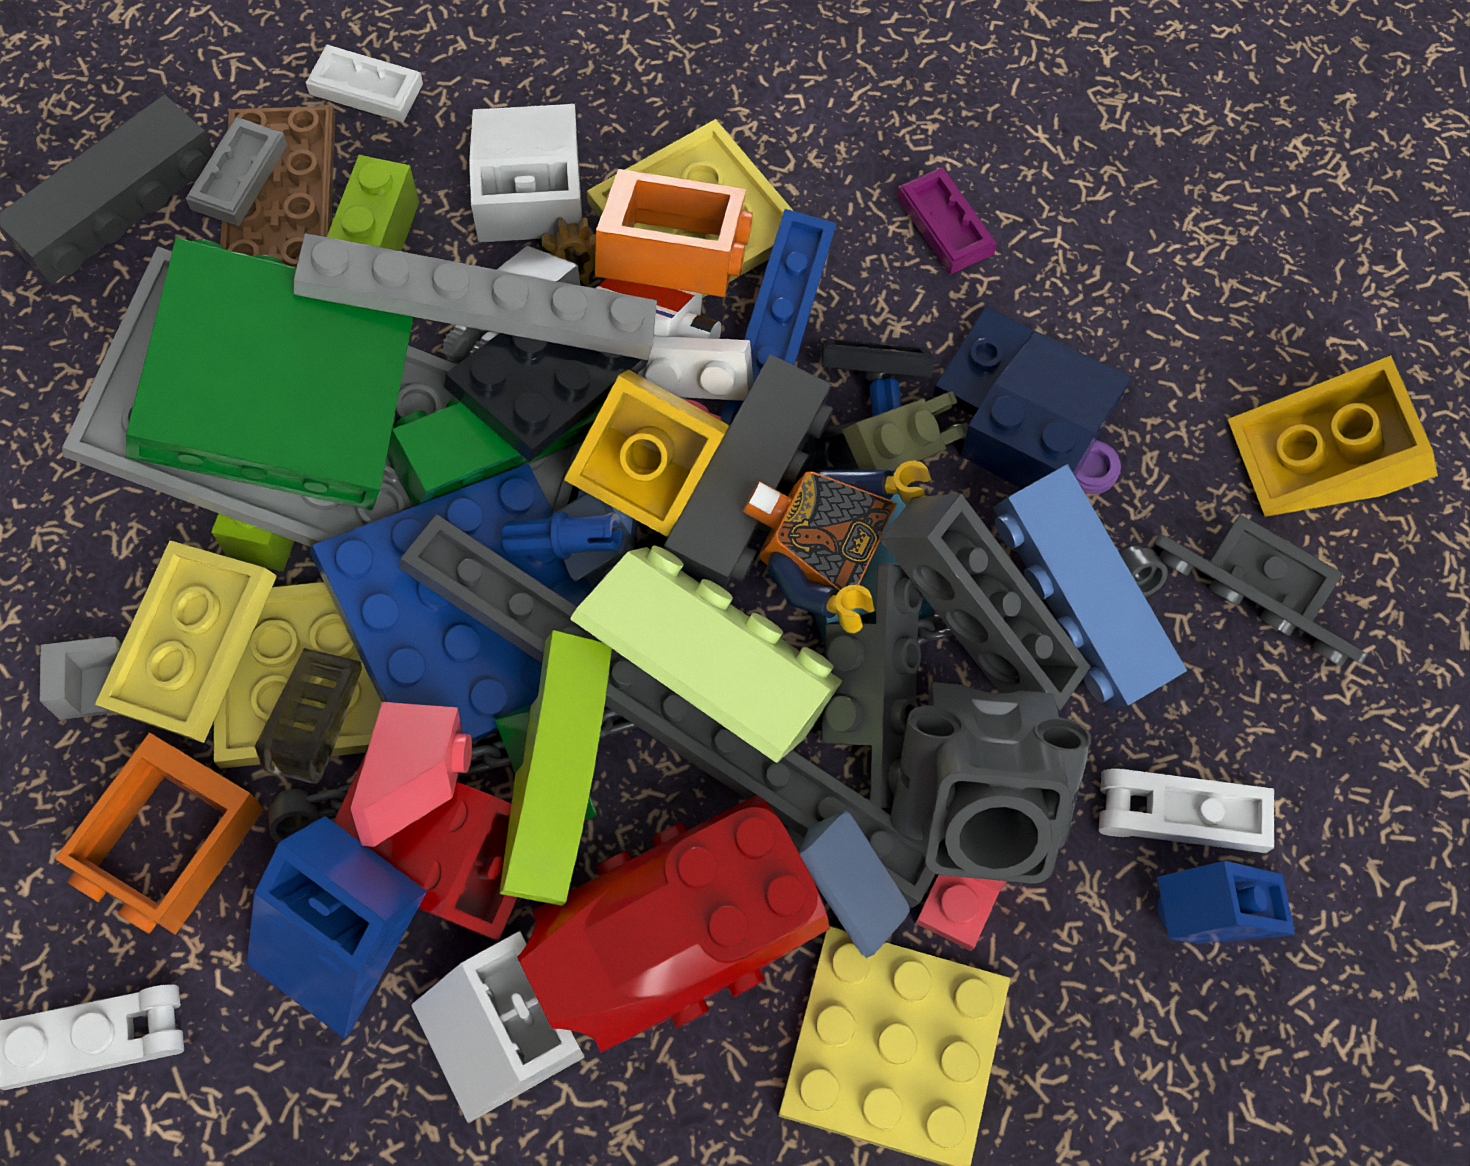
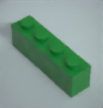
[387,397,605,506]

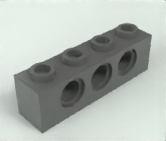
[880,493,1091,711]

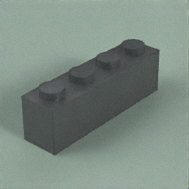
[0,94,214,286]
[664,354,834,591]

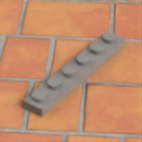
[294,233,657,360]

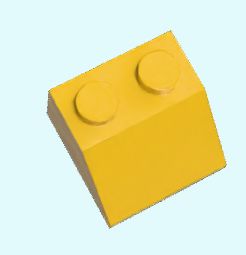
[564,369,730,537]

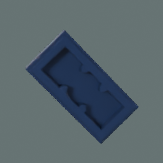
[933,306,1033,416]

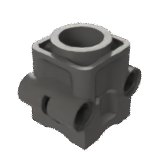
[890,682,1091,884]

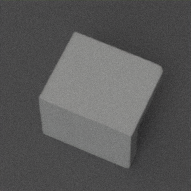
[40,637,122,720]

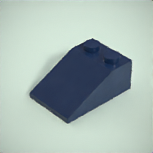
[961,331,1132,489]

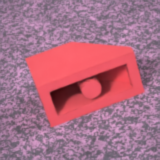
[351,702,472,847]

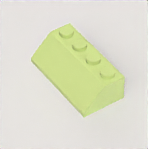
[570,546,843,763]

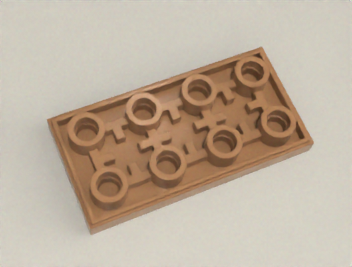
[220,106,336,268]

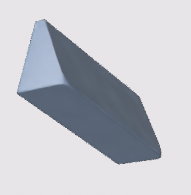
[799,810,910,958]

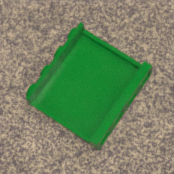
[126,237,413,510]

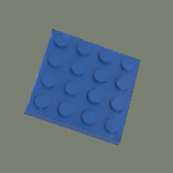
[310,463,593,742]

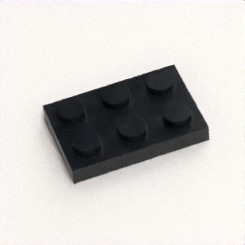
[444,282,649,462]

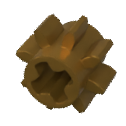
[542,217,596,286]

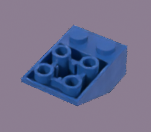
[247,816,427,1039]

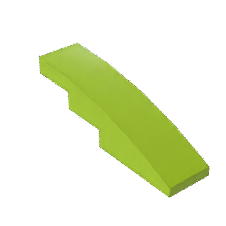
[499,630,612,906]

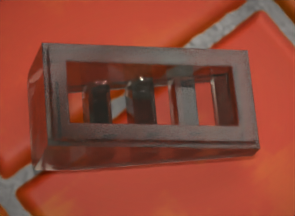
[254,648,362,784]

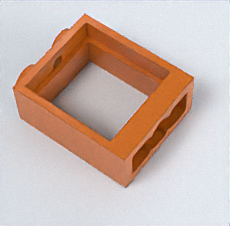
[595,169,753,297]
[55,732,265,935]

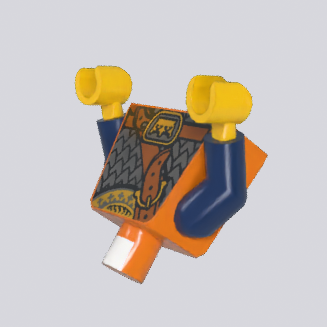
[742,460,931,633]

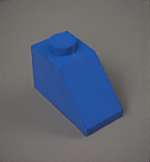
[1157,861,1295,944]

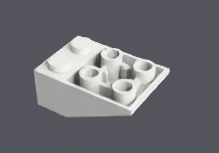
[469,104,582,242]

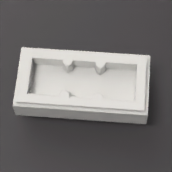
[306,45,423,122]

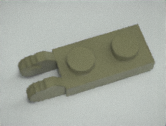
[842,391,968,472]

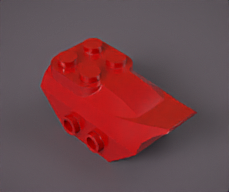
[517,794,830,1053]

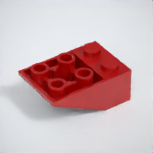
[334,749,517,941]

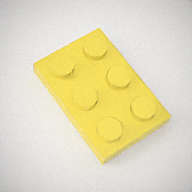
[95,541,277,743]

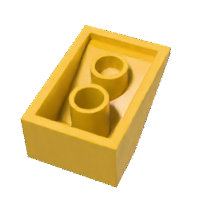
[1228,356,1438,517]

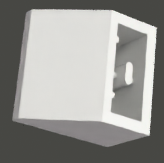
[411,931,585,1123]

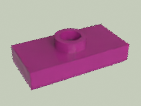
[896,167,997,275]

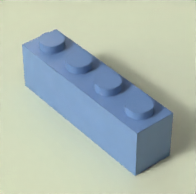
[992,464,1187,709]

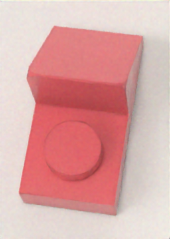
[915,874,1007,951]

